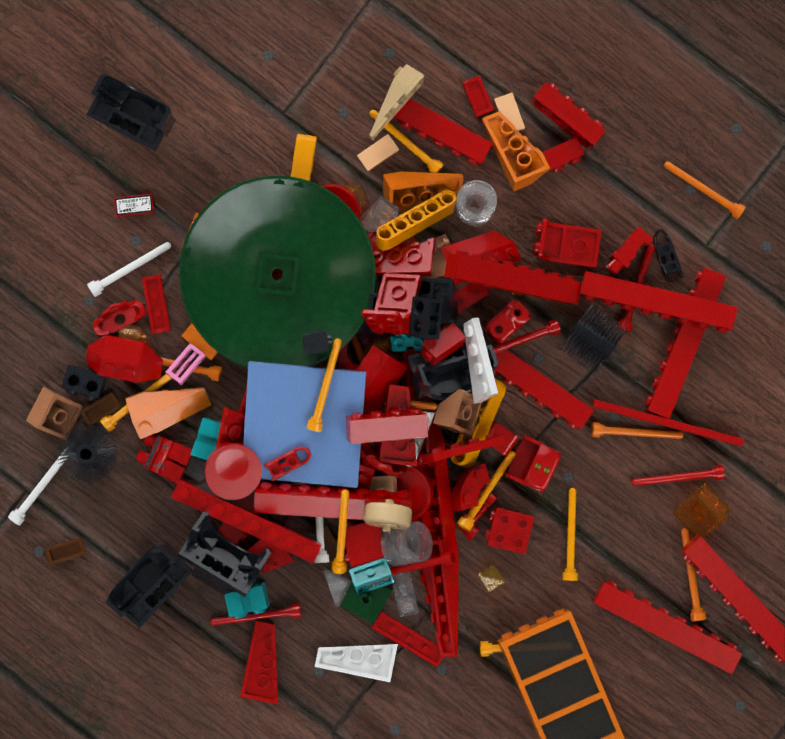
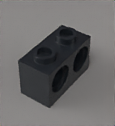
[409,296,443,339]
[301,330,333,355]
[61,365,108,401]

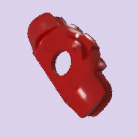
[93,300,147,338]
[360,443,407,479]

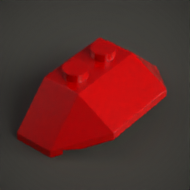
[86,335,163,383]

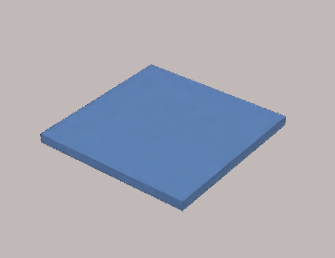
[243,361,366,488]

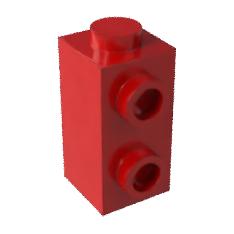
[542,137,585,173]
[454,283,490,315]
[421,323,466,366]

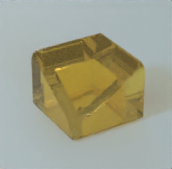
[478,564,505,592]

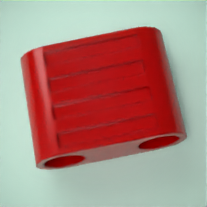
[487,421,519,457]

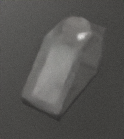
[360,196,399,232]
[392,571,419,617]

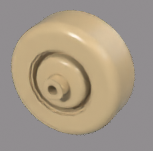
[364,499,412,532]

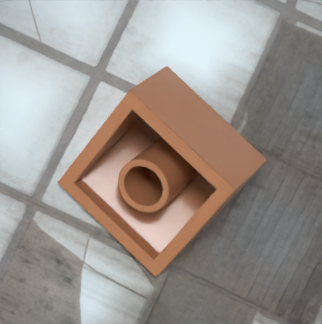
[26,387,84,440]
[433,389,482,436]

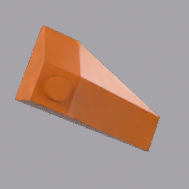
[482,111,550,191]
[383,172,463,219]
[125,387,212,439]

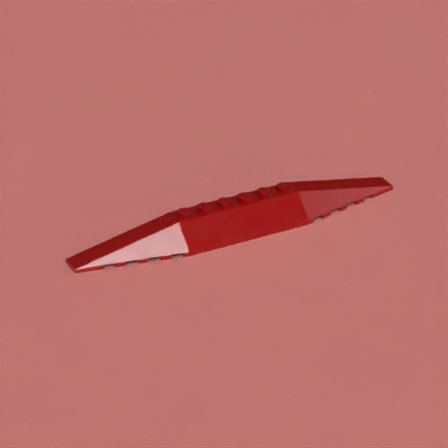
[402,348,459,657]

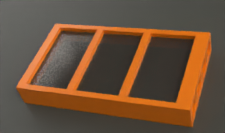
[497,608,625,739]

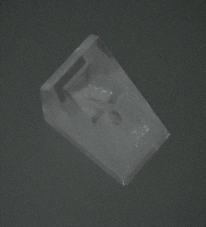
[323,568,352,607]

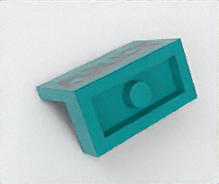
[349,557,394,595]

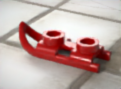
[263,446,312,481]

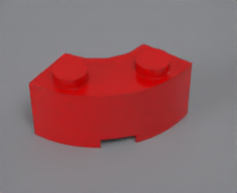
[451,463,490,512]

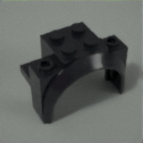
[86,74,176,151]
[369,276,458,327]
[407,341,499,400]
[178,512,271,597]
[106,543,193,628]

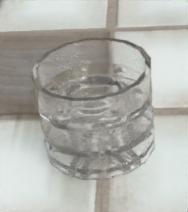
[455,180,497,226]
[381,522,433,566]

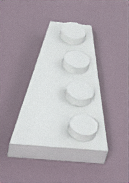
[463,318,498,404]
[315,644,398,682]

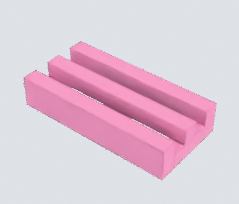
[166,343,206,385]

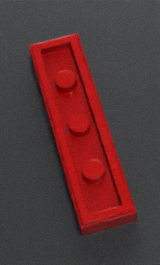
[371,611,443,667]

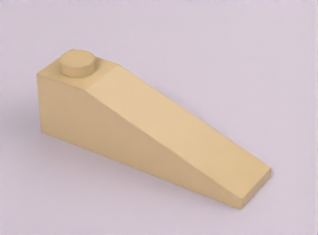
[370,64,424,140]

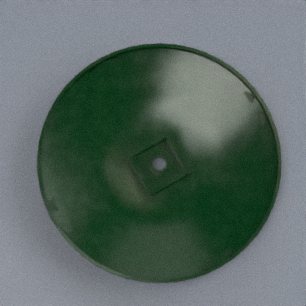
[179,176,376,367]

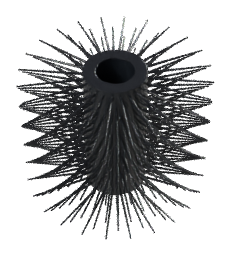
[560,303,626,373]
[56,423,119,484]

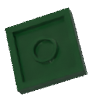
[340,582,392,624]

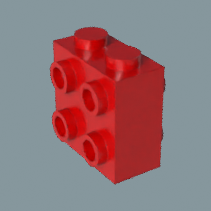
[484,507,534,554]

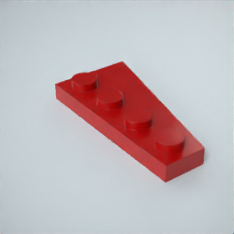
[373,238,436,276]
[378,384,417,466]
[216,407,245,448]
[419,433,505,463]
[240,620,278,704]

